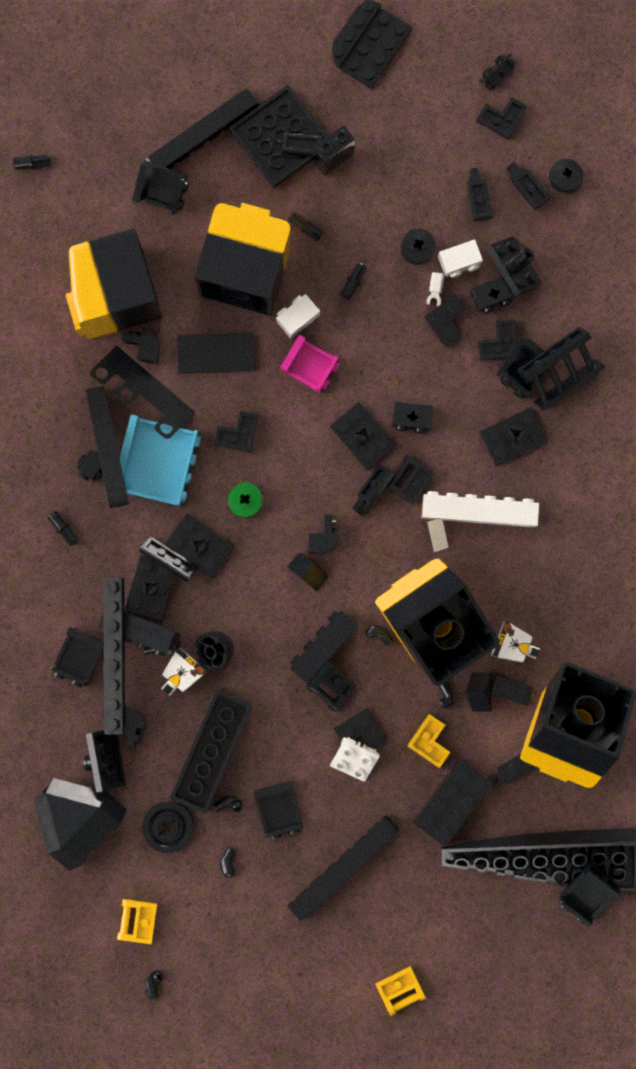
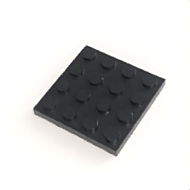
[228,85,328,189]

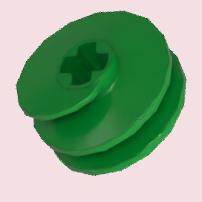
[228,482,262,518]

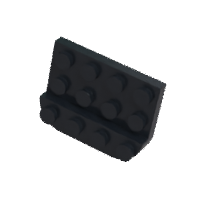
[332,0,412,89]

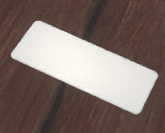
[428,518,448,552]

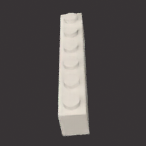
[421,491,539,527]

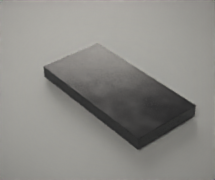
[177,333,254,374]

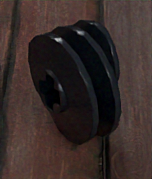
[549,158,583,193]
[401,228,435,265]

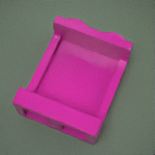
[280,335,340,393]

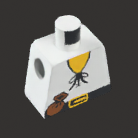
[491,621,540,662]
[161,647,207,696]

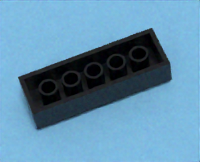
[170,689,253,814]

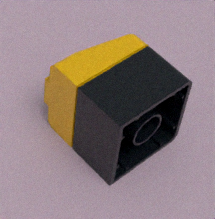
[194,203,291,316]
[66,228,163,339]
[375,559,499,686]
[520,662,636,788]

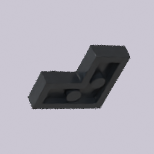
[476,97,528,140]
[424,294,466,347]
[478,319,517,361]
[213,411,259,453]
[334,708,387,749]

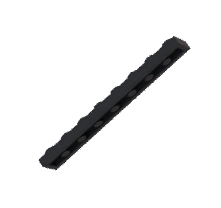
[103,577,125,735]

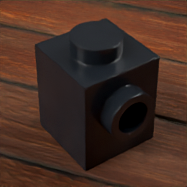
[76,450,103,481]

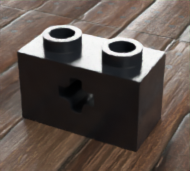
[470,276,515,314]
[392,401,433,434]

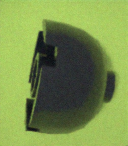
[194,631,234,671]

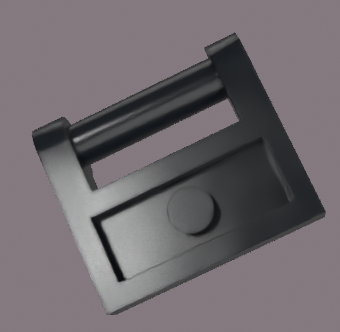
[386,455,435,505]
[306,661,357,712]

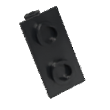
[479,53,516,90]

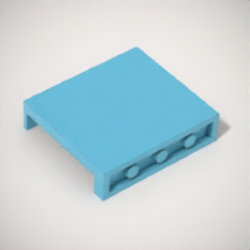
[120,414,201,506]

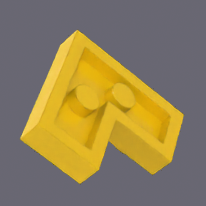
[407,714,450,768]

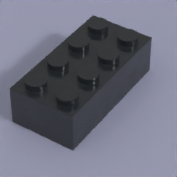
[412,759,492,847]

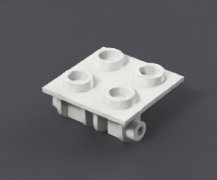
[330,737,380,782]

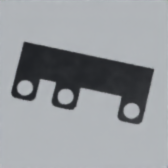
[90,346,195,439]

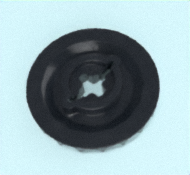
[142,802,193,853]

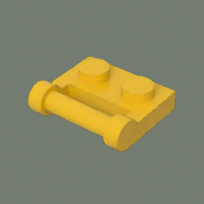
[117,899,158,944]
[375,966,426,1016]

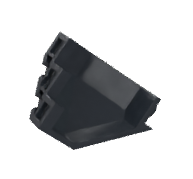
[34,778,127,871]

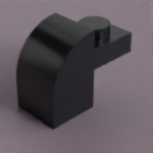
[121,328,160,365]
[309,514,340,554]
[125,706,146,747]

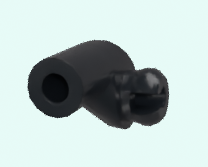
[365,625,393,646]
[439,682,453,709]
[213,795,243,812]
[219,847,236,878]
[145,970,164,1000]

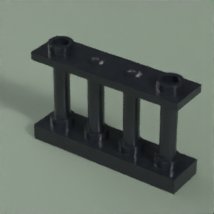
[518,327,605,411]

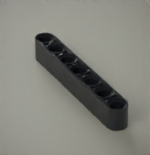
[144,89,259,169]
[85,386,129,509]
[287,815,400,921]

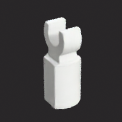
[426,272,445,306]

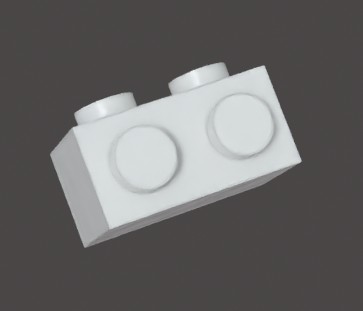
[438,239,483,278]
[276,294,320,339]

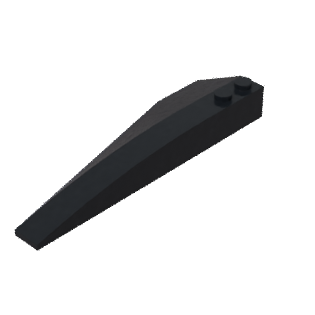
[441,828,636,891]

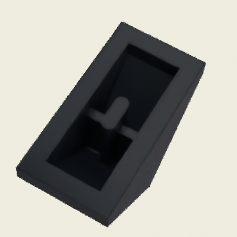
[287,553,329,591]
[466,673,492,712]

